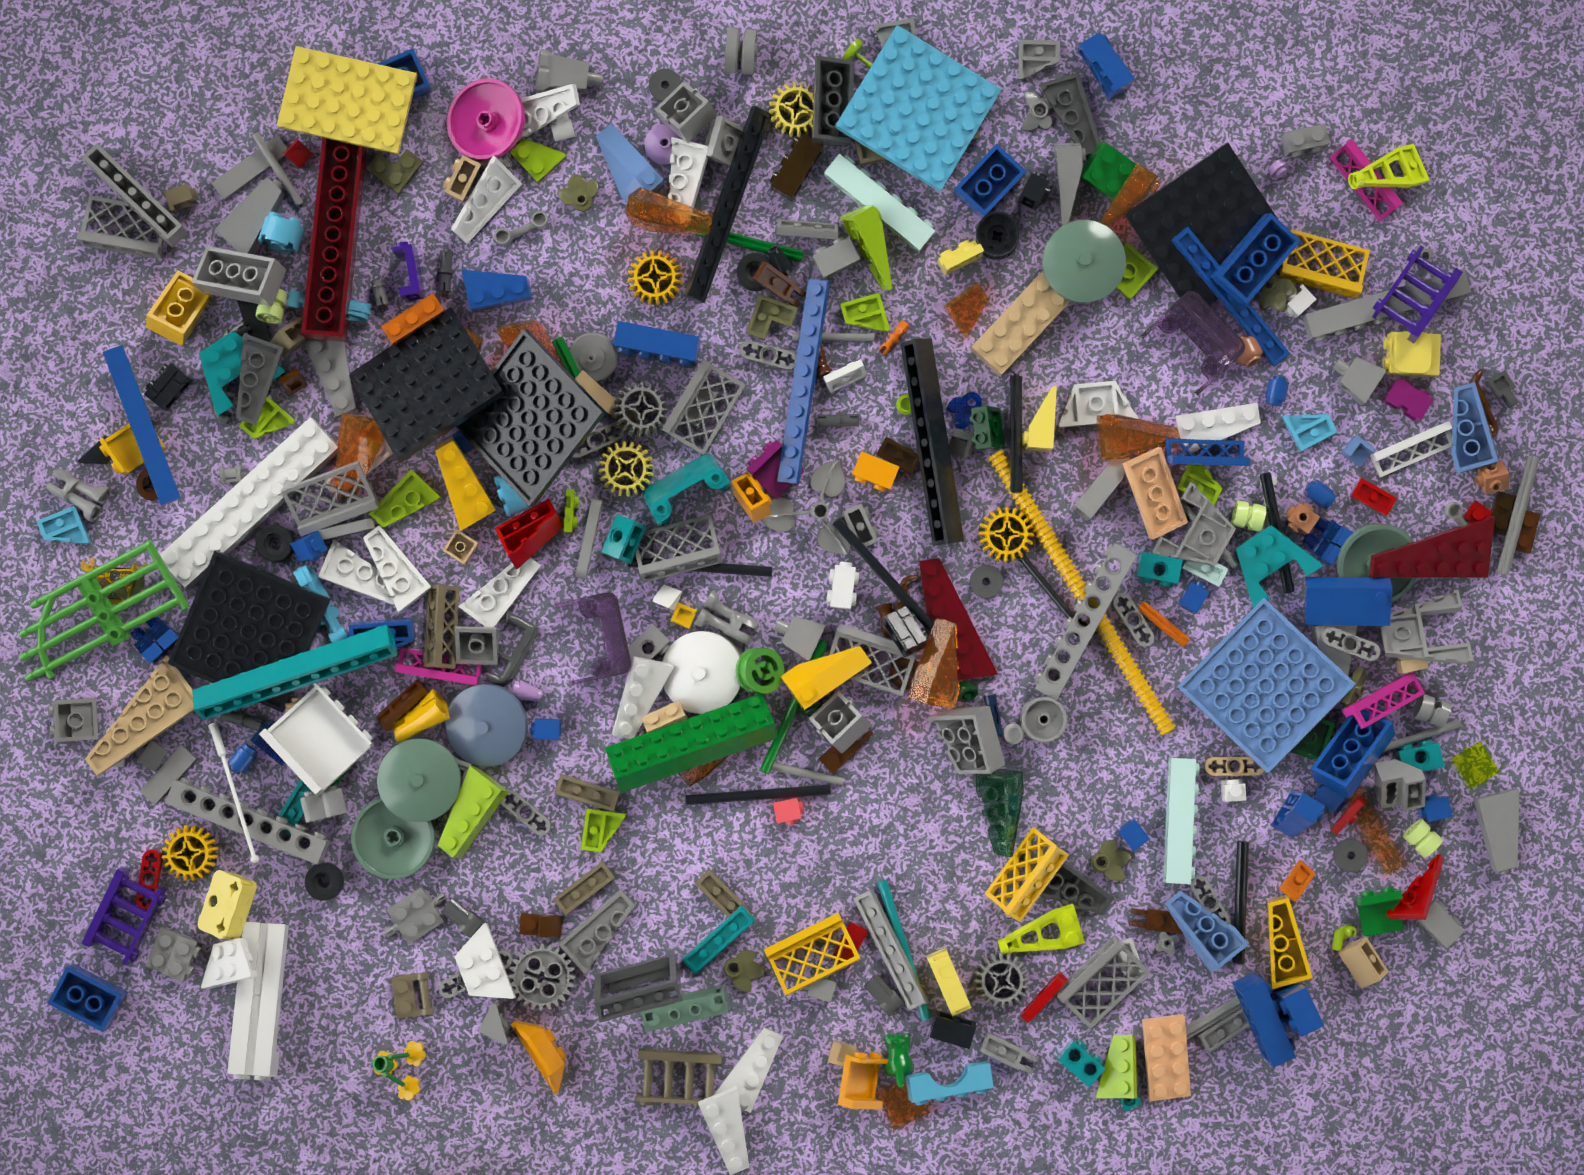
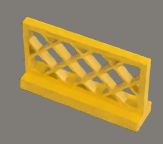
[1278,229,1370,299]
[985,827,1069,923]
[764,913,861,996]

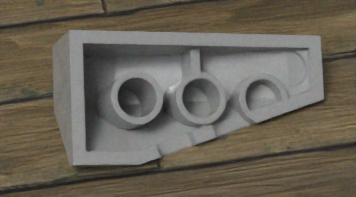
[1053,143,1086,227]

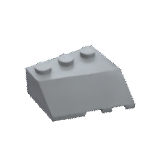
[928,706,1005,774]

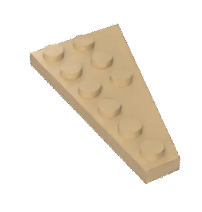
[85,655,194,777]

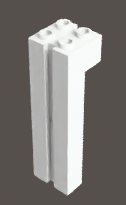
[227,922,289,1081]

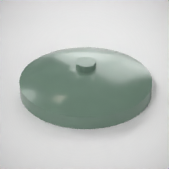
[1042,220,1126,303]
[1337,523,1416,602]
[377,739,461,822]
[351,798,435,879]

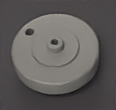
[569,332,618,382]

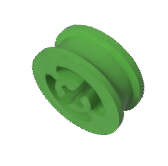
[736,648,784,694]

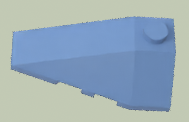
[596,123,665,211]
[1164,891,1249,973]

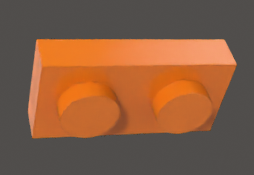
[1279,860,1316,902]

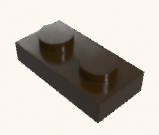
[876,437,919,475]
[1490,491,1516,536]

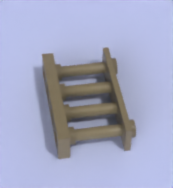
[635,1048,722,1105]

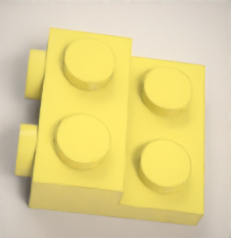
[937,240,984,276]

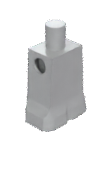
[535,49,603,93]

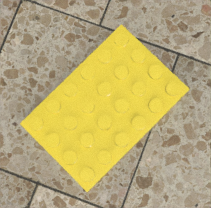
[277,46,417,155]

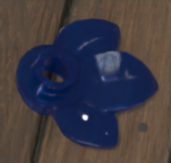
[946,392,982,429]

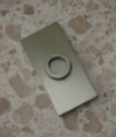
[1341,667,1367,708]

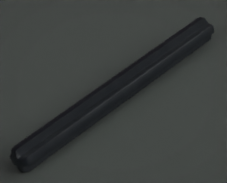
[1010,373,1023,494]
[1260,472,1294,593]
[1232,841,1249,965]

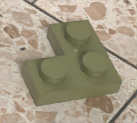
[366,149,424,194]
[746,294,798,340]

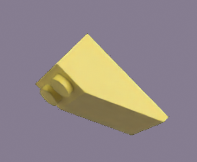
[1022,386,1057,452]

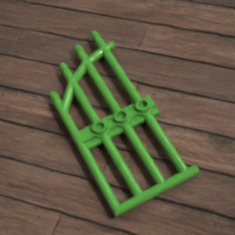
[19,540,190,682]

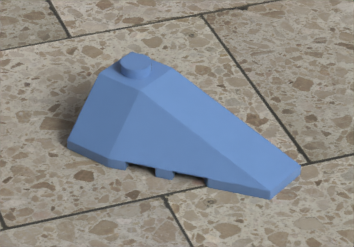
[1451,382,1499,473]

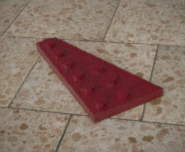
[1369,516,1495,578]
[919,558,998,683]

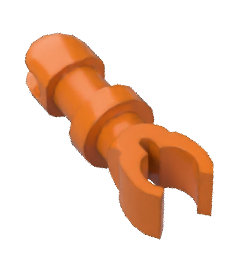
[879,320,910,356]

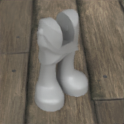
[46,469,111,522]
[694,590,759,644]

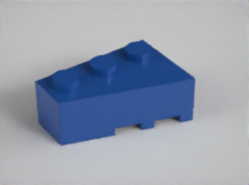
[1077,32,1135,101]
[462,270,533,313]
[349,617,416,648]
[1271,790,1325,838]

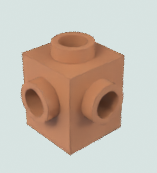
[1475,460,1510,495]
[1285,502,1320,535]

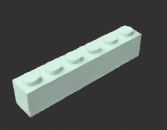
[824,154,935,253]
[1163,758,1199,884]

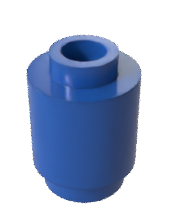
[1265,375,1289,407]
[1305,480,1337,509]
[228,743,258,775]

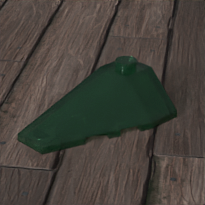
[975,769,1024,857]

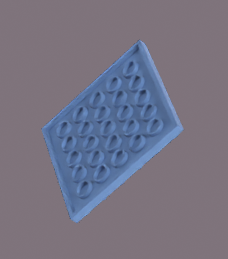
[1177,598,1356,774]

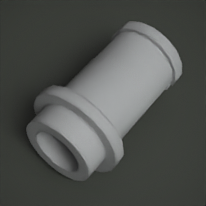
[370,279,389,306]

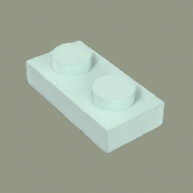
[1182,560,1228,587]

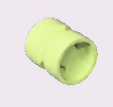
[255,289,288,324]
[1231,500,1266,532]
[1403,819,1443,858]

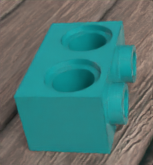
[1056,1039,1105,1088]

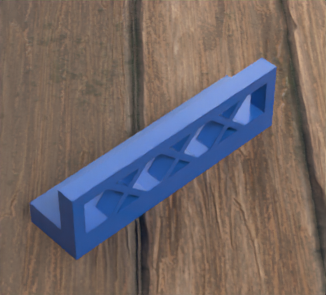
[1165,438,1250,466]

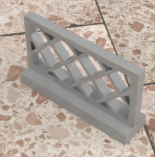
[77,195,171,260]
[661,359,745,455]
[281,461,378,536]
[635,514,723,583]
[829,623,917,696]
[1056,935,1151,1029]

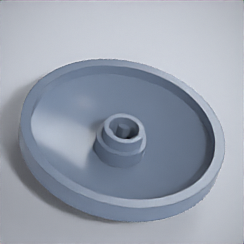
[446,684,528,767]

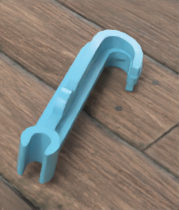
[287,290,372,323]
[293,564,350,643]

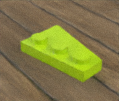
[1095,1035,1137,1099]

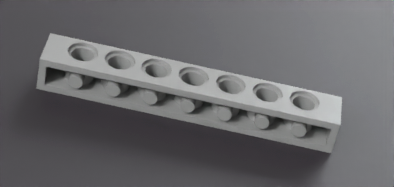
[1034,542,1138,700]
[165,777,331,865]

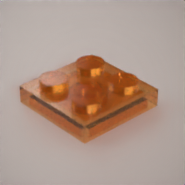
[876,1078,931,1130]

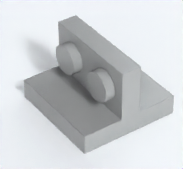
[704,116,744,168]

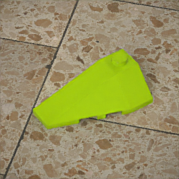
[840,205,892,290]

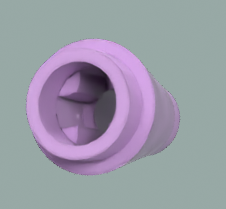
[511,680,542,702]

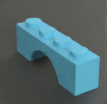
[905,1061,994,1105]

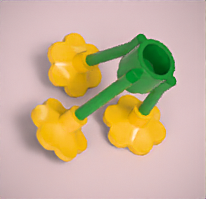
[371,1041,426,1101]

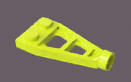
[1348,144,1430,189]
[997,904,1085,955]

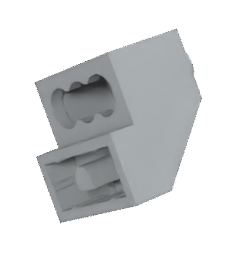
[1374,759,1426,811]

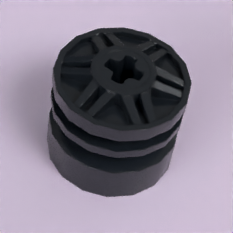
[976,212,1019,260]

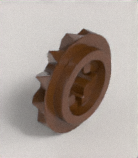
[136,469,158,501]
[889,657,922,689]

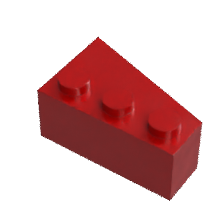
[495,499,564,569]

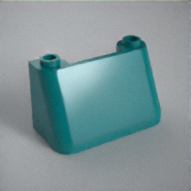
[643,454,731,527]

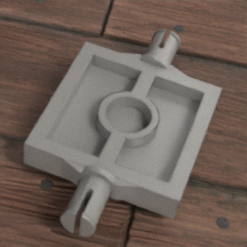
[384,886,448,944]

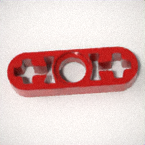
[136,849,163,909]
[1019,972,1068,1023]

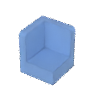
[1341,435,1376,467]

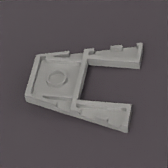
[1379,589,1474,665]

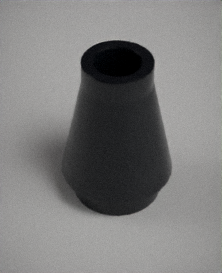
[768,245,793,276]

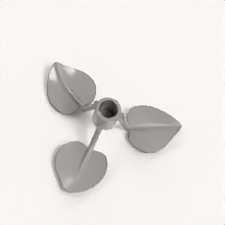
[761,460,850,555]

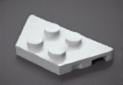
[1058,381,1138,428]
[454,923,516,999]
[201,938,258,989]

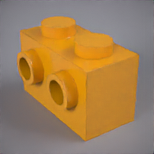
[852,451,899,493]
[731,472,772,523]

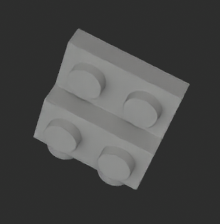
[48,698,98,742]
[146,927,201,982]

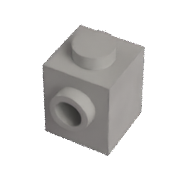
[804,972,837,1003]

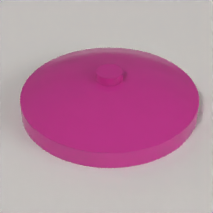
[447,78,525,161]

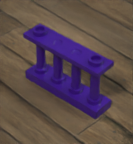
[1372,246,1463,344]
[81,867,167,966]

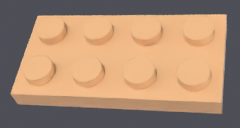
[1122,447,1188,540]
[1142,1014,1191,1101]

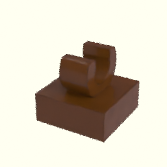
[279,367,308,395]

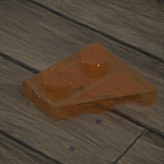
[943,282,989,338]

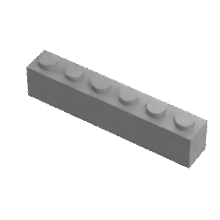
[82,144,187,248]

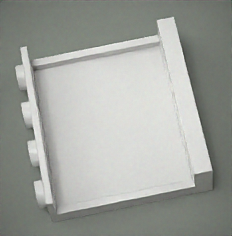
[259,683,374,796]

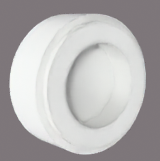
[1003,724,1024,744]

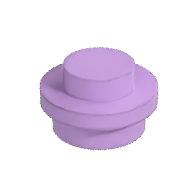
[1269,159,1289,178]

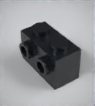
[1018,172,1051,211]

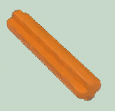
[1138,602,1190,647]

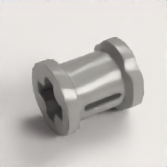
[219,465,244,485]

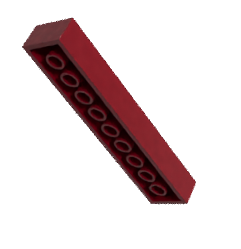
[301,137,367,342]

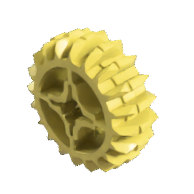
[769,82,814,138]
[598,441,654,497]

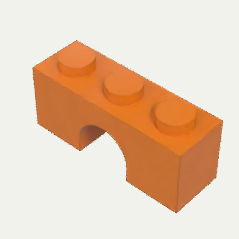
[381,293,445,345]

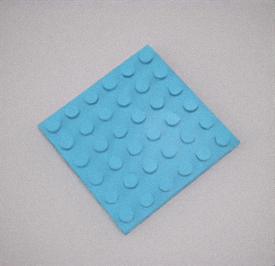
[834,25,1002,192]

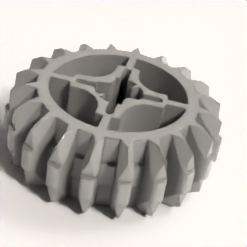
[612,382,668,438]
[973,951,1030,1008]

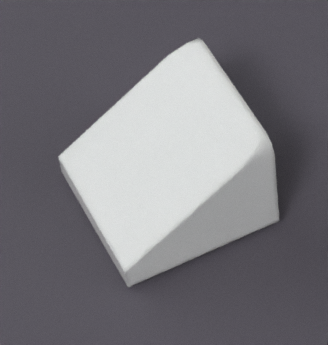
[653,584,682,611]

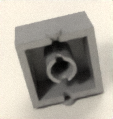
[655,81,717,143]
[809,690,872,753]

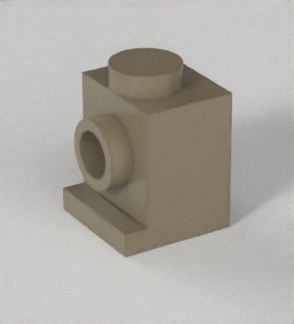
[164,183,199,214]

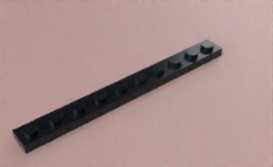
[684,106,772,303]

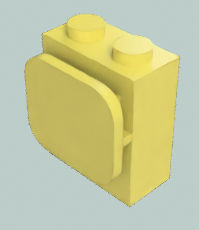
[1382,331,1441,378]

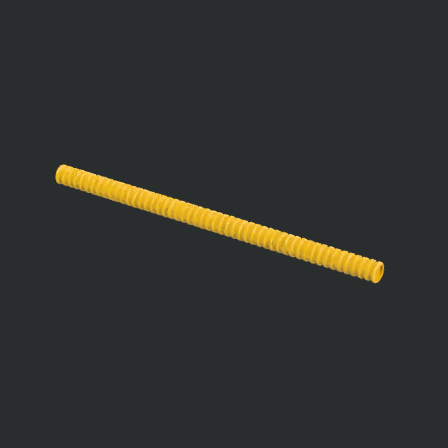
[988,450,1176,735]

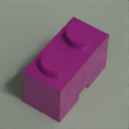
[1382,378,1434,422]

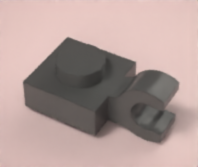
[1486,370,1519,408]

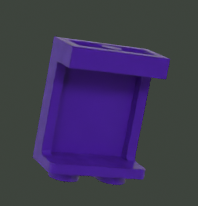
[391,242,426,302]

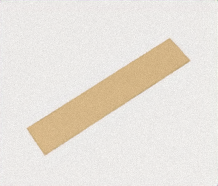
[575,370,636,432]

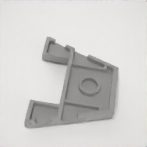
[1151,482,1236,565]

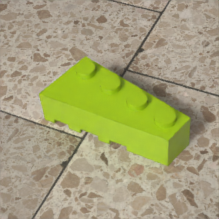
[437,766,509,858]

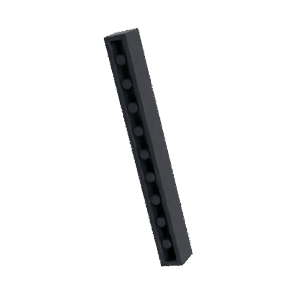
[900,338,964,546]

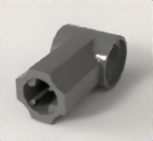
[441,898,485,938]
[864,974,905,1017]

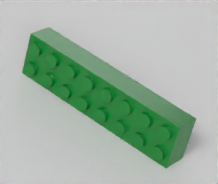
[605,693,778,793]

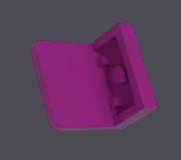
[747,440,804,498]

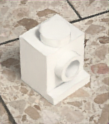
[1285,284,1317,318]
[1220,779,1246,802]

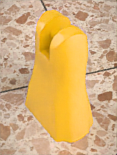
[393,689,450,743]

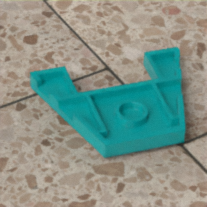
[199,331,286,416]
[1236,525,1323,608]

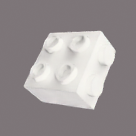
[826,562,859,610]

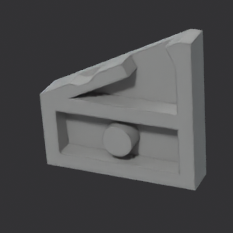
[1018,40,1060,81]

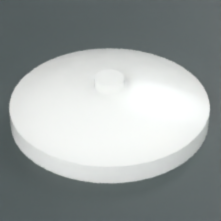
[662,631,741,714]

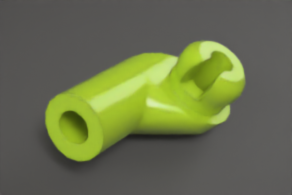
[1331,924,1357,951]

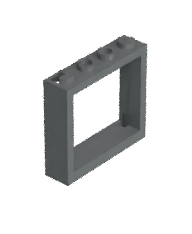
[594,953,682,1022]

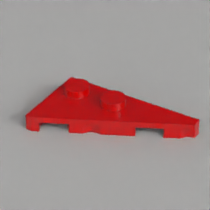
[1386,854,1444,920]

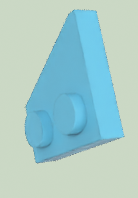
[1281,414,1338,452]
[37,506,91,544]

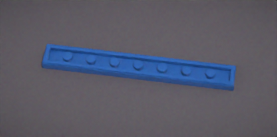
[1171,227,1290,367]
[103,345,181,506]

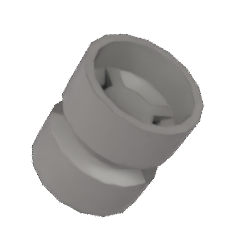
[1413,694,1451,728]

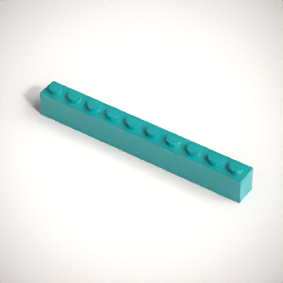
[192,625,397,721]

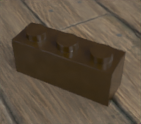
[769,133,824,202]

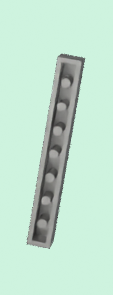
[1302,269,1471,342]

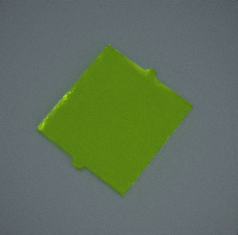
[1451,741,1500,789]

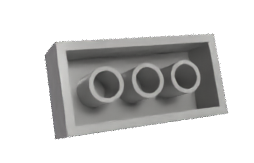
[191,246,286,307]

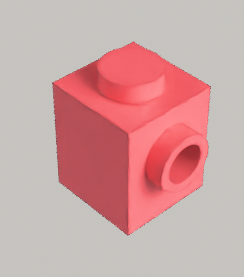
[773,797,805,825]

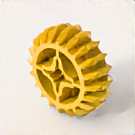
[627,250,683,306]
[978,506,1034,562]
[162,825,219,881]

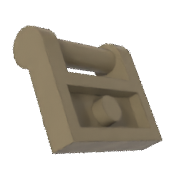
[391,972,434,1019]

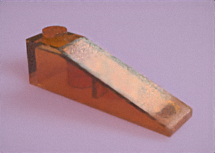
[1099,163,1161,228]
[333,413,384,500]

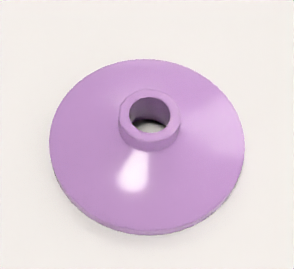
[645,124,683,165]

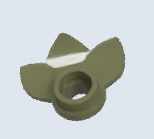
[558,174,599,212]
[1258,274,1297,312]
[1091,839,1132,881]
[723,950,765,992]

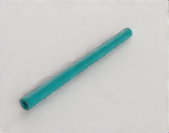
[877,879,931,1021]

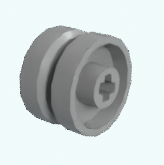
[725,27,758,75]
[1019,697,1067,742]

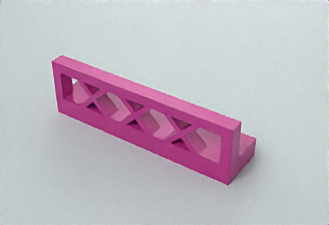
[1329,139,1403,222]
[394,648,482,685]
[1342,672,1425,729]

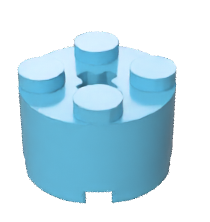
[258,212,305,254]
[494,475,531,516]

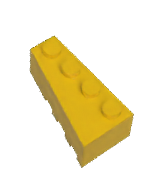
[434,436,496,531]

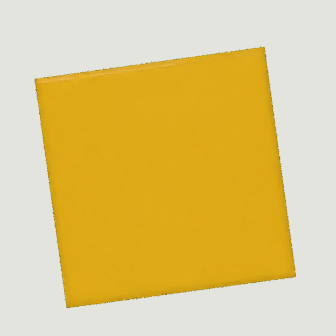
[670,602,697,629]

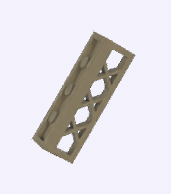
[423,584,460,669]

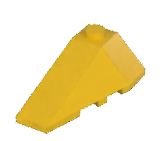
[781,646,872,711]

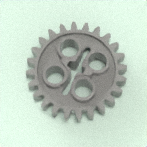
[508,942,576,1011]

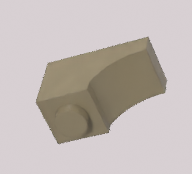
[270,315,307,358]

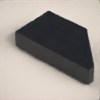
[78,435,111,464]

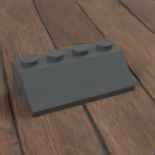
[812,55,854,147]

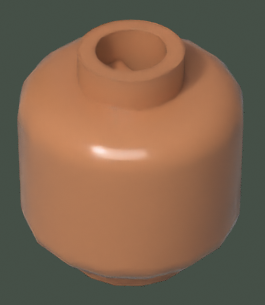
[1232,335,1263,367]

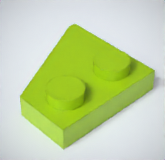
[510,138,567,183]
[840,293,890,332]
[238,396,296,440]
[1176,454,1222,506]
[564,489,580,533]
[581,808,626,852]

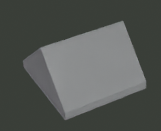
[455,626,499,665]
[478,999,512,1045]

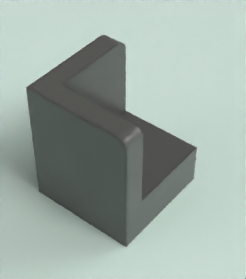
[949,428,974,459]
[137,739,168,772]

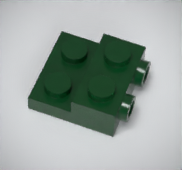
[970,406,1005,450]
[1290,719,1337,761]

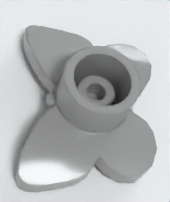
[1022,91,1052,131]

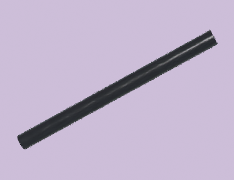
[832,518,935,631]
[628,557,773,577]
[686,784,831,805]

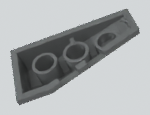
[1031,847,1114,914]

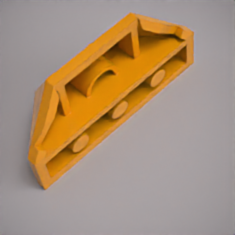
[510,1020,567,1095]

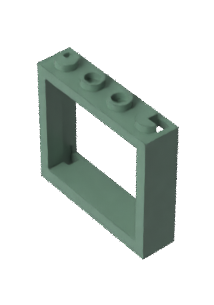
[641,984,731,1032]

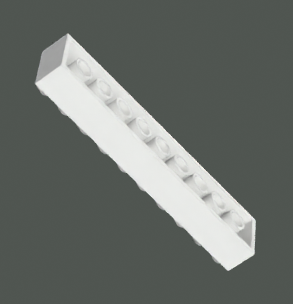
[160,417,342,589]

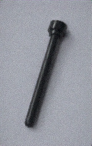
[1019,555,1088,636]

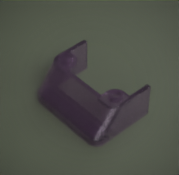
[1141,291,1245,395]
[555,592,632,685]

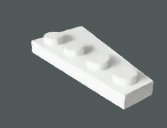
[518,84,580,142]
[667,137,709,227]
[451,156,522,244]
[612,656,674,739]
[714,1027,783,1113]
[698,1086,749,1175]

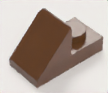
[519,913,563,937]

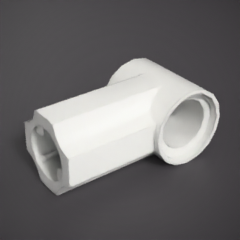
[551,112,575,142]

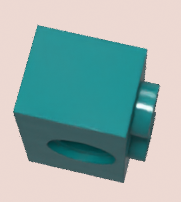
[601,514,647,564]
[1135,552,1183,588]
[1394,739,1445,772]

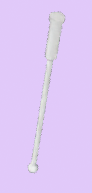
[208,722,259,863]

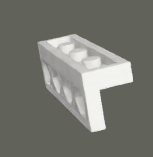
[1370,421,1452,478]

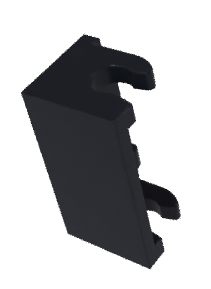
[930,1010,976,1049]

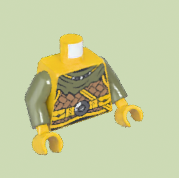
[81,558,147,613]

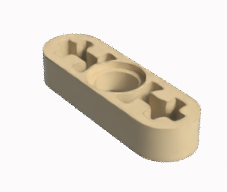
[1204,757,1264,776]

